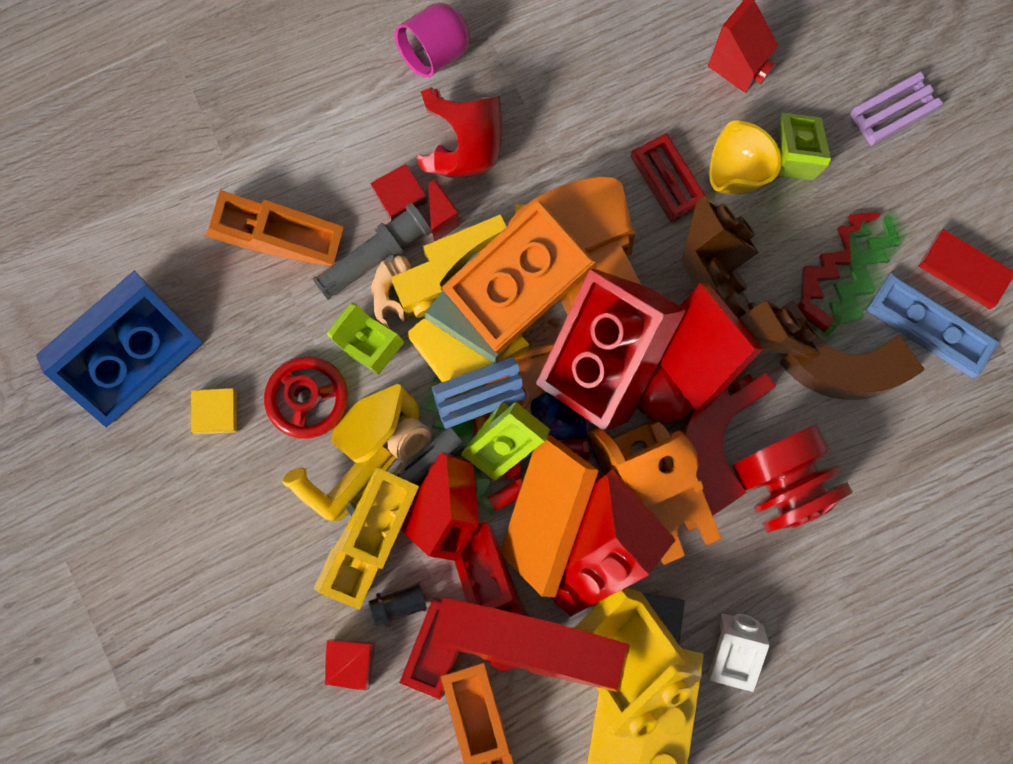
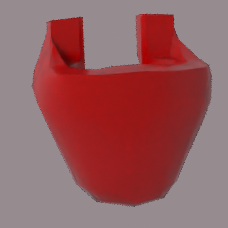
[417,87,502,178]

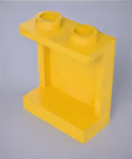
[574,587,702,739]

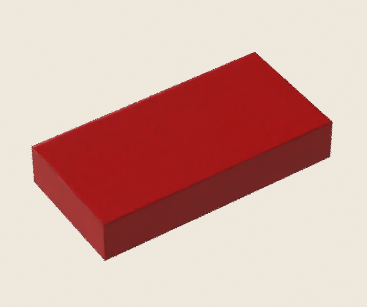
[918,229,1013,310]
[399,598,459,700]

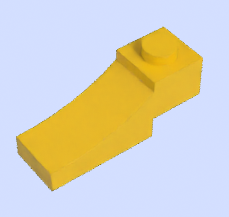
[390,214,506,318]
[314,468,419,610]

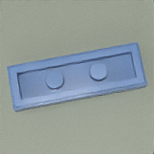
[865,273,999,379]

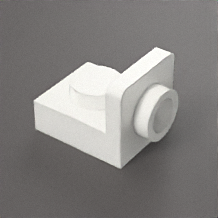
[708,614,769,692]

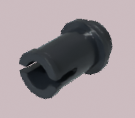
[369,583,427,628]

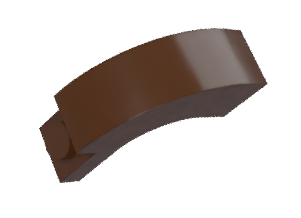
[779,300,925,400]

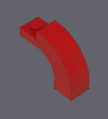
[681,372,776,516]

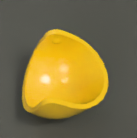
[709,120,782,195]

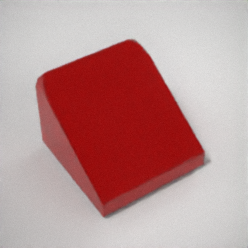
[428,180,460,241]

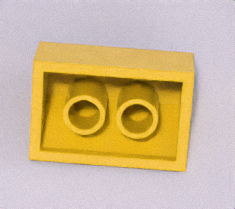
[587,648,704,764]

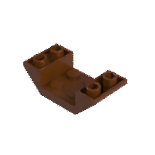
[681,196,820,359]

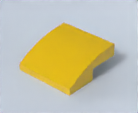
[407,318,529,398]

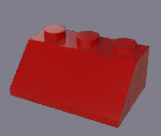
[536,268,686,431]
[551,469,676,617]

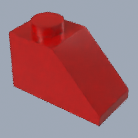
[707,0,778,93]

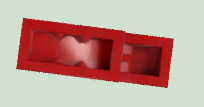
[454,521,530,673]

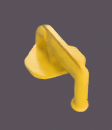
[282,384,420,522]

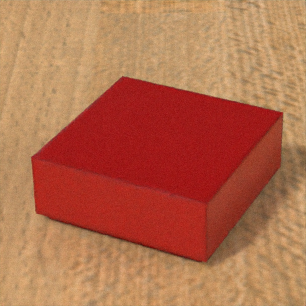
[370,163,427,221]

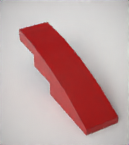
[430,597,630,692]

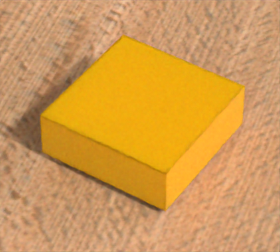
[191,388,237,435]

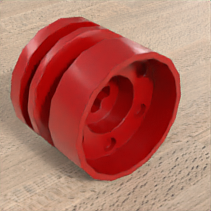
[732,424,853,533]

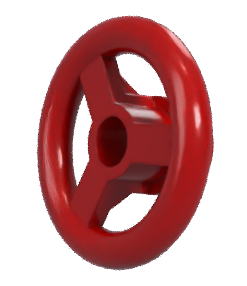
[264,356,348,439]

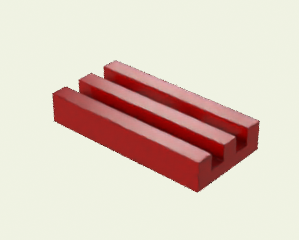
[630,133,708,223]

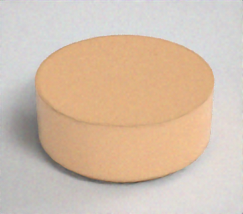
[388,418,431,463]

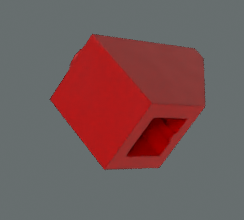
[400,452,479,561]

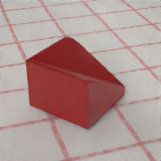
[325,639,375,691]

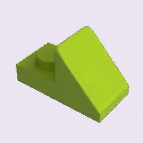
[778,112,831,180]
[461,402,550,481]

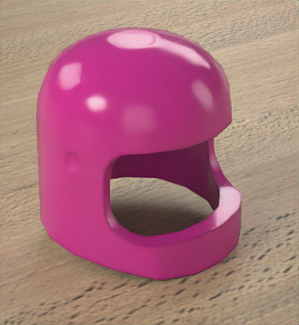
[394,3,470,78]

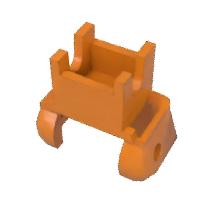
[508,177,641,315]
[587,421,722,565]

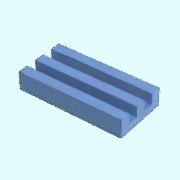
[432,357,526,429]

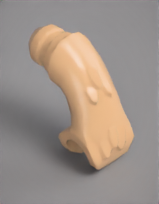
[371,255,411,329]

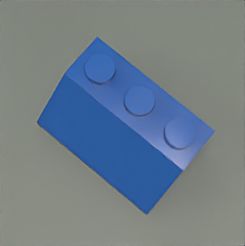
[36,270,203,427]

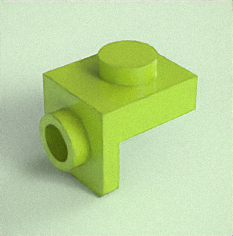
[327,302,404,375]

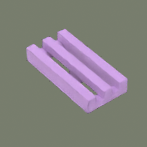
[849,72,943,147]

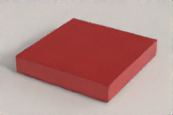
[659,283,763,411]

